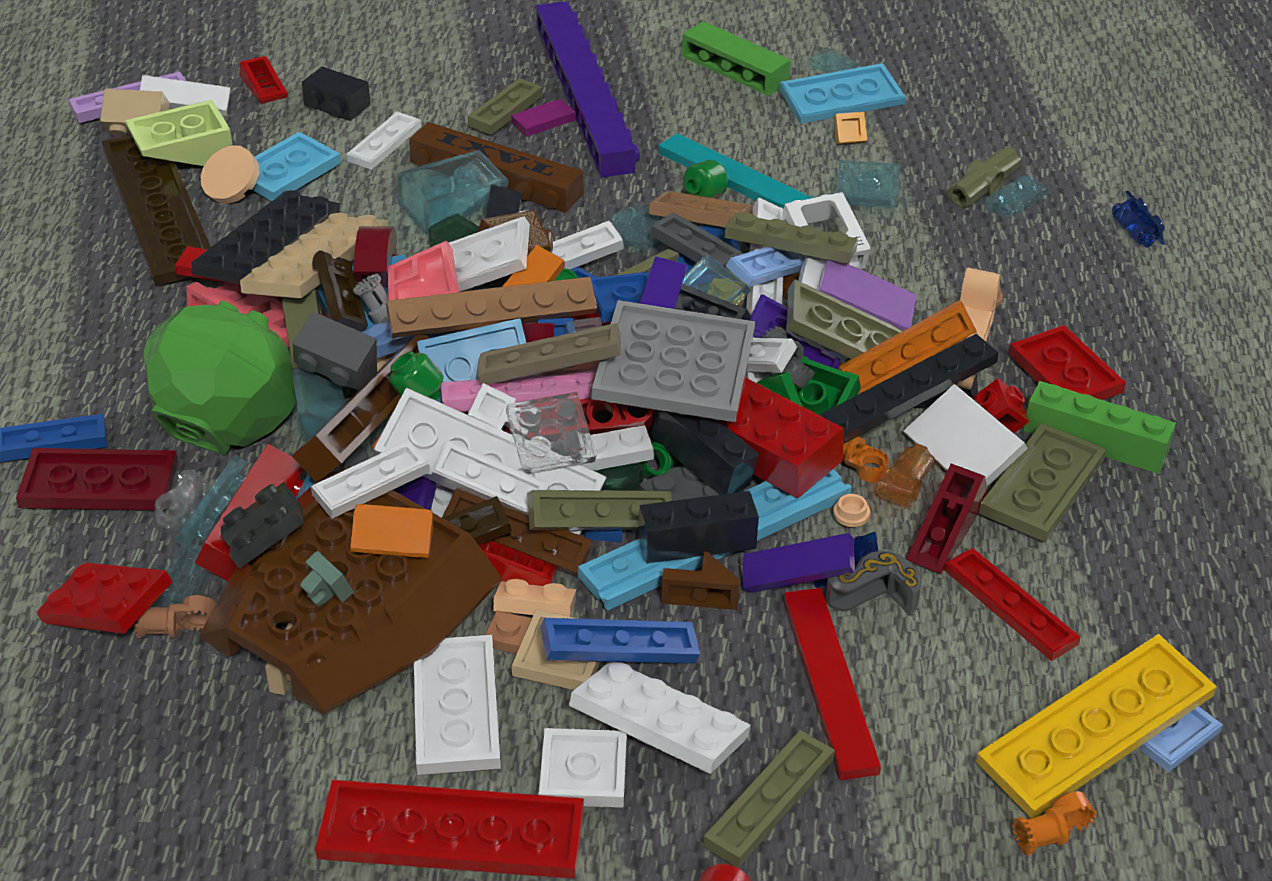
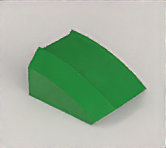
[794,356,861,415]

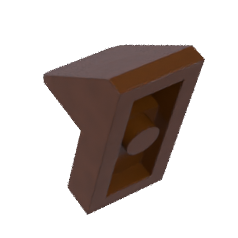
[661,551,740,610]

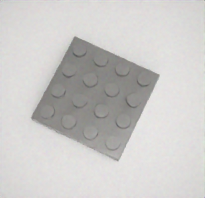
[591,300,755,422]

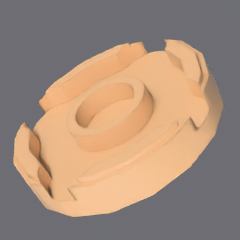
[201,145,259,204]

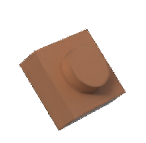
[485,610,532,654]

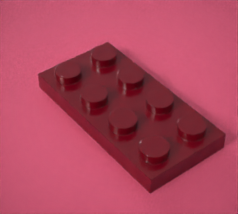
[16,448,178,510]

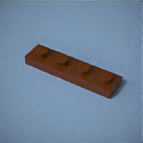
[442,488,593,577]

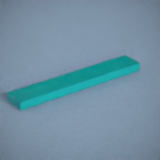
[658,133,813,209]

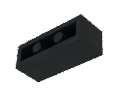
[651,410,759,495]
[639,491,759,564]

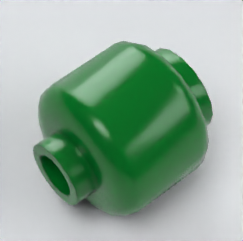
[684,160,728,198]
[390,351,443,400]

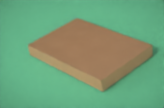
[649,190,753,227]

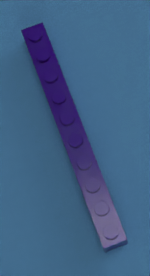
[536,1,640,178]

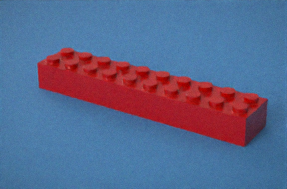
[570,312,844,498]

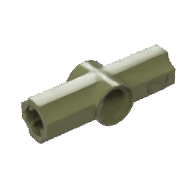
[948,146,1021,209]

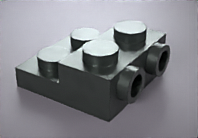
[220,482,304,569]

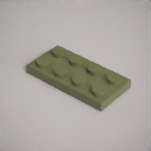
[787,279,904,359]
[979,423,1107,542]

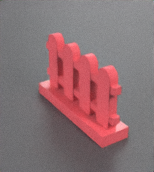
[187,282,327,348]

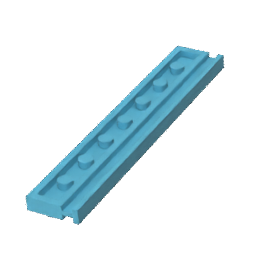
[578,469,852,611]

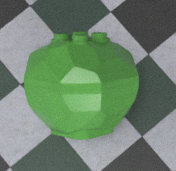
[144,301,297,455]

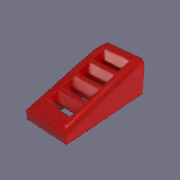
[239,56,288,104]
[480,540,556,586]

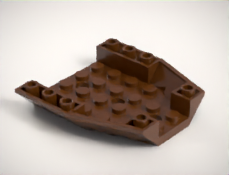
[200,466,501,715]

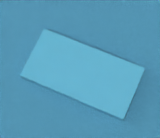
[779,63,906,124]

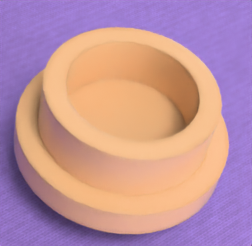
[833,494,870,527]

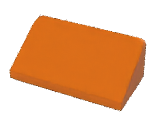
[350,504,433,558]

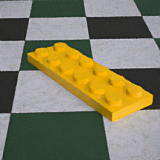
[976,634,1217,818]

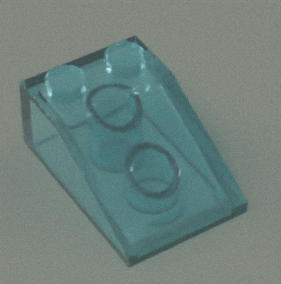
[397,150,508,235]

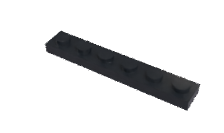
[819,333,999,444]

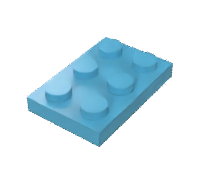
[252,132,341,201]

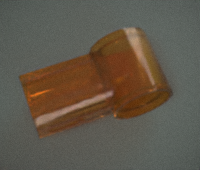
[875,443,935,509]

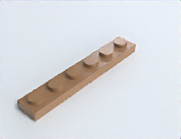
[386,277,597,338]

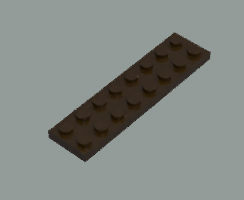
[101,135,211,286]

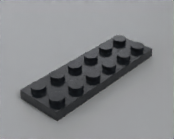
[192,190,340,285]

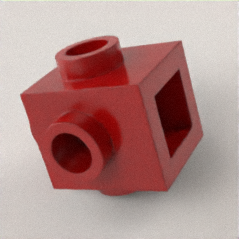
[972,378,1030,433]

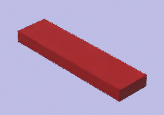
[944,547,1081,662]

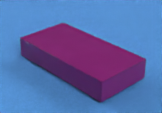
[511,99,576,137]

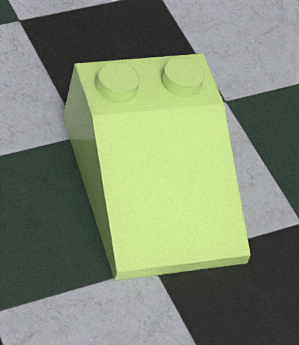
[125,100,232,166]

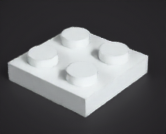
[539,728,627,808]

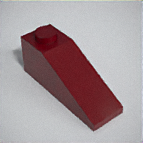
[907,463,988,575]

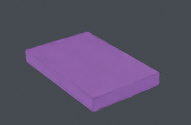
[817,260,917,330]

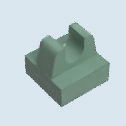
[300,551,354,607]

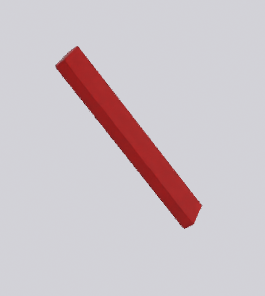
[783,588,881,780]

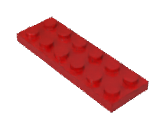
[315,780,584,879]

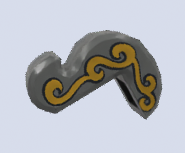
[825,551,922,616]

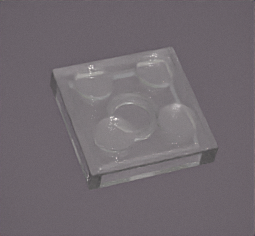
[506,392,597,475]

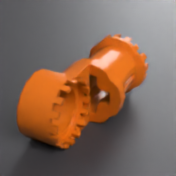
[843,436,889,482]
[1012,791,1097,855]

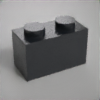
[301,66,371,121]

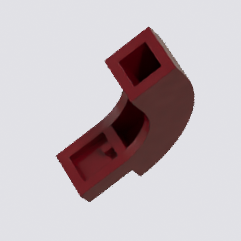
[353,226,398,288]

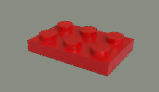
[1008,325,1126,400]
[36,562,173,633]

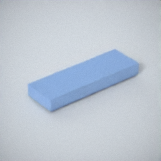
[726,247,805,288]

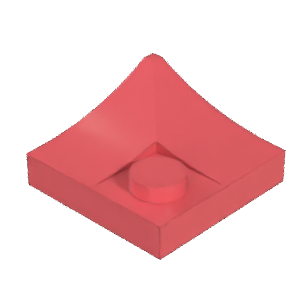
[388,241,461,300]

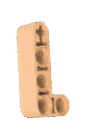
[956,267,1001,390]

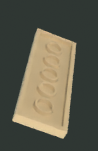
[240,213,388,298]

